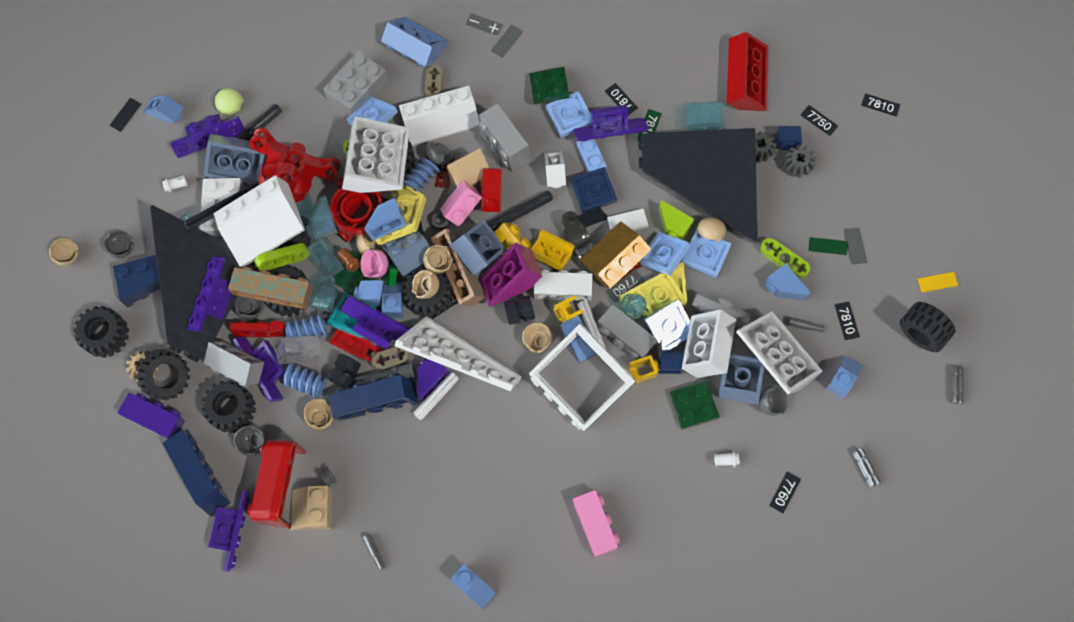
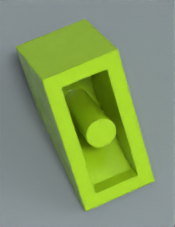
[659,201,694,240]

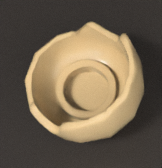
[697,217,726,243]
[356,234,384,255]
[49,238,79,266]
[423,245,453,274]
[412,270,439,299]
[522,322,553,354]
[304,399,334,431]

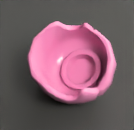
[361,250,389,278]

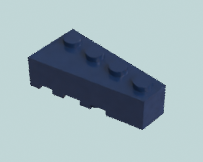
[113,255,160,308]
[328,373,419,421]
[162,430,231,516]

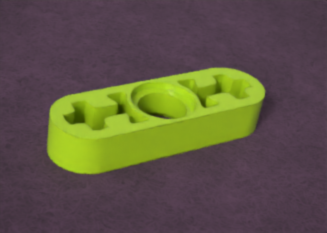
[760,238,810,279]
[254,243,310,271]

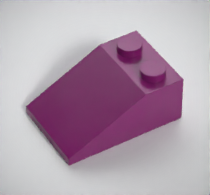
[479,242,543,307]

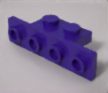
[573,105,648,141]
[170,114,245,158]
[187,257,232,332]
[341,295,410,349]
[233,337,286,402]
[207,490,250,572]

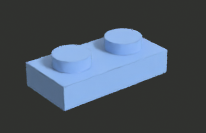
[576,139,607,172]

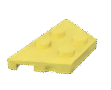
[375,185,427,245]
[619,262,687,317]

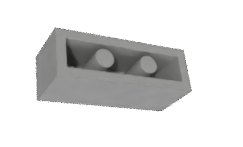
[598,304,658,360]
[203,340,264,387]

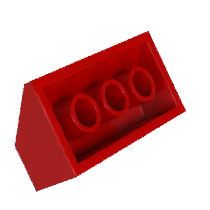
[726,32,768,112]

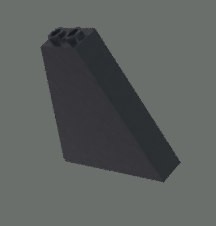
[638,128,758,243]
[150,205,255,363]

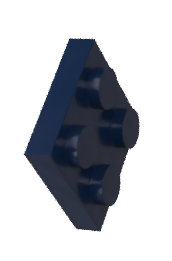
[570,167,618,214]

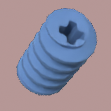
[403,158,440,193]
[285,314,328,345]
[284,362,327,398]

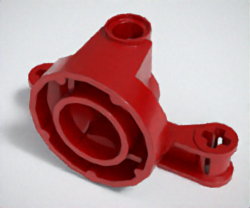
[250,128,341,202]
[330,176,386,243]

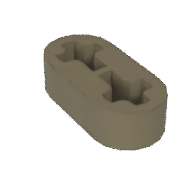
[425,65,443,97]
[371,347,408,369]

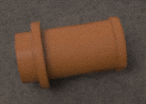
[337,248,360,272]

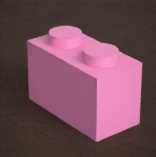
[440,180,482,226]

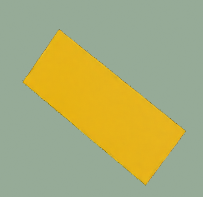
[917,272,959,293]

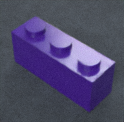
[117,392,185,439]

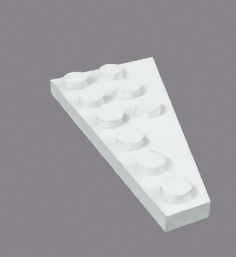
[395,317,521,391]

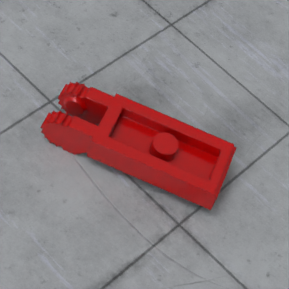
[230,321,286,338]
[329,329,383,364]

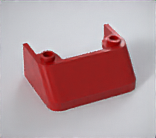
[247,440,306,529]

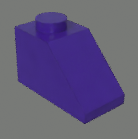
[417,358,449,402]

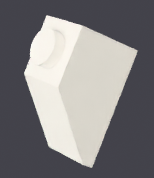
[544,151,566,188]

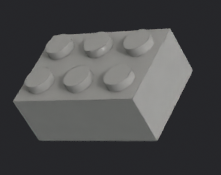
[323,50,389,116]
[478,103,530,172]

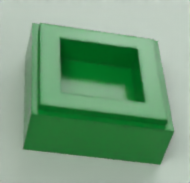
[382,261,398,286]

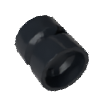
[503,295,535,325]
[327,354,361,389]

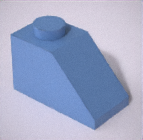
[143,95,184,123]
[365,198,407,241]
[765,264,810,301]
[354,280,383,307]
[382,281,404,319]
[561,316,597,363]
[826,356,863,399]
[450,564,496,609]

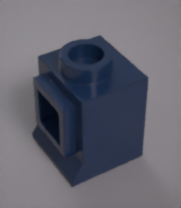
[773,126,802,150]
[659,351,684,374]

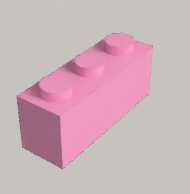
[573,490,620,558]

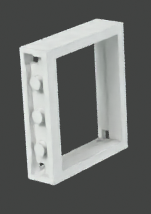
[529,324,636,431]

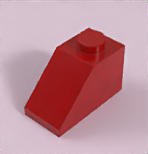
[481,168,502,212]

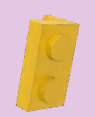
[494,223,531,256]
[531,229,575,271]

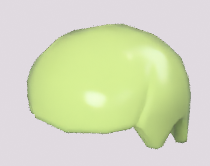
[215,88,244,115]

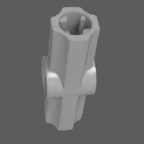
[691,291,752,329]

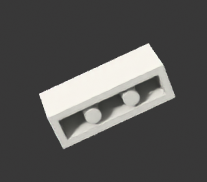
[534,270,592,301]

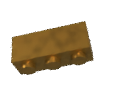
[579,221,651,288]

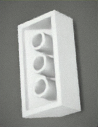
[399,86,480,146]

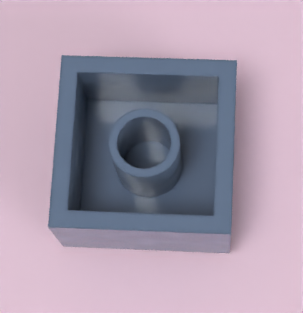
[450,219,507,275]
[381,230,430,276]
[719,354,765,405]

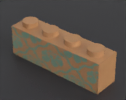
[431,229,485,306]
[228,267,313,310]

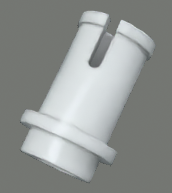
[162,175,188,192]
[714,451,740,467]

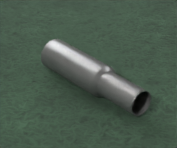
[788,317,824,332]
[363,534,385,570]

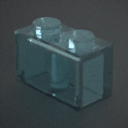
[684,101,725,131]

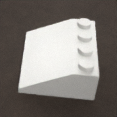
[342,116,410,193]
[213,175,305,267]
[737,311,823,394]

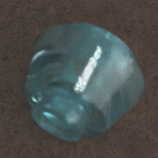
[622,294,647,319]

